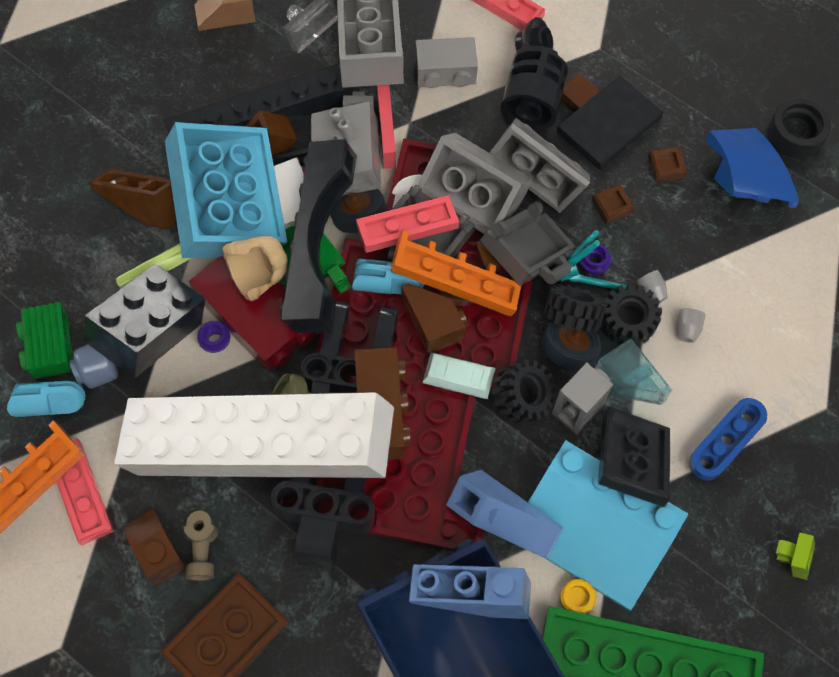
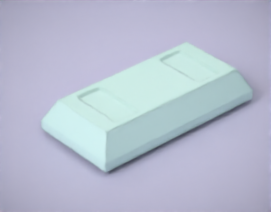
[423,352,495,399]

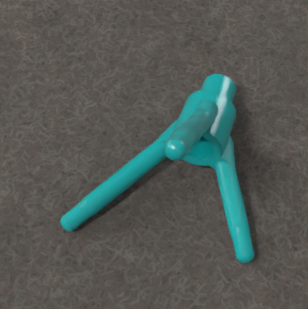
[550,230,627,290]

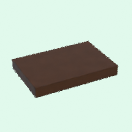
[160,572,289,677]

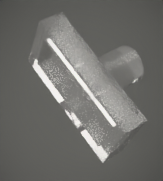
[283,0,338,53]

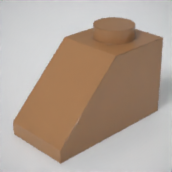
[194,0,256,31]

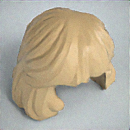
[222,236,288,301]

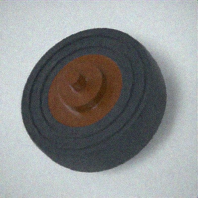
[330,189,386,234]
[541,320,601,371]

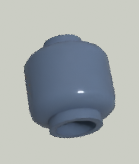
[69,344,118,389]

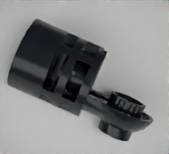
[500,17,569,130]

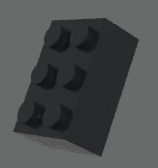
[84,264,206,378]

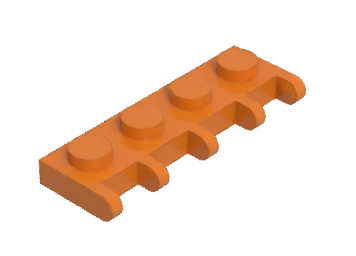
[390,230,521,316]
[0,420,85,534]

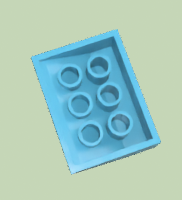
[165,122,287,258]
[528,440,688,612]

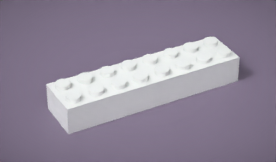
[114,393,394,478]

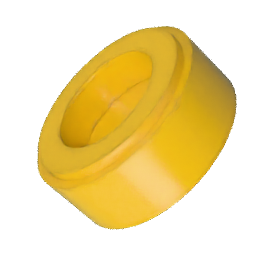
[559,579,596,614]

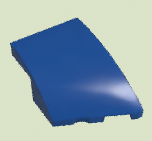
[706,128,799,208]

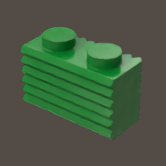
[16,302,73,380]

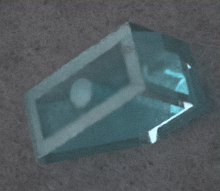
[596,339,672,405]

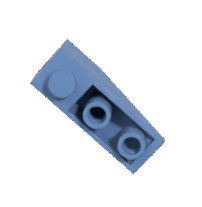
[446,470,564,559]
[409,564,531,619]

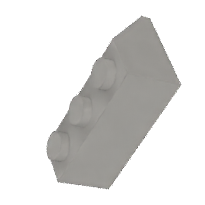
[490,118,590,213]
[418,133,534,234]

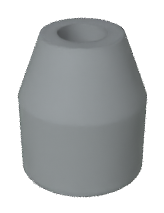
[636,270,668,302]
[677,308,706,343]

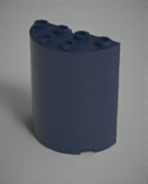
[356,538,565,677]

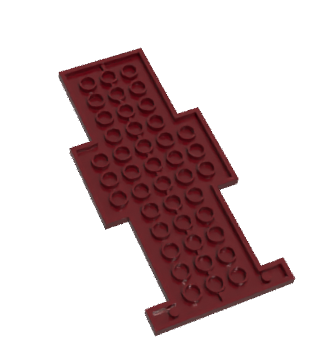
[274,138,532,552]

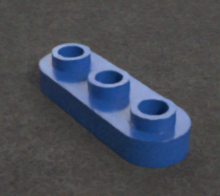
[689,398,768,481]

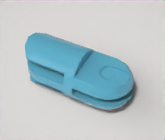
[352,259,424,294]
[7,381,85,417]

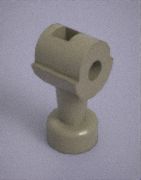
[183,510,218,581]

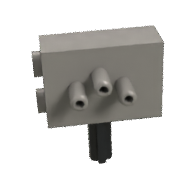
[273,101,381,196]

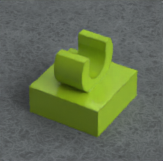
[776,532,815,580]

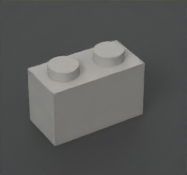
[415,37,478,88]
[552,363,613,435]

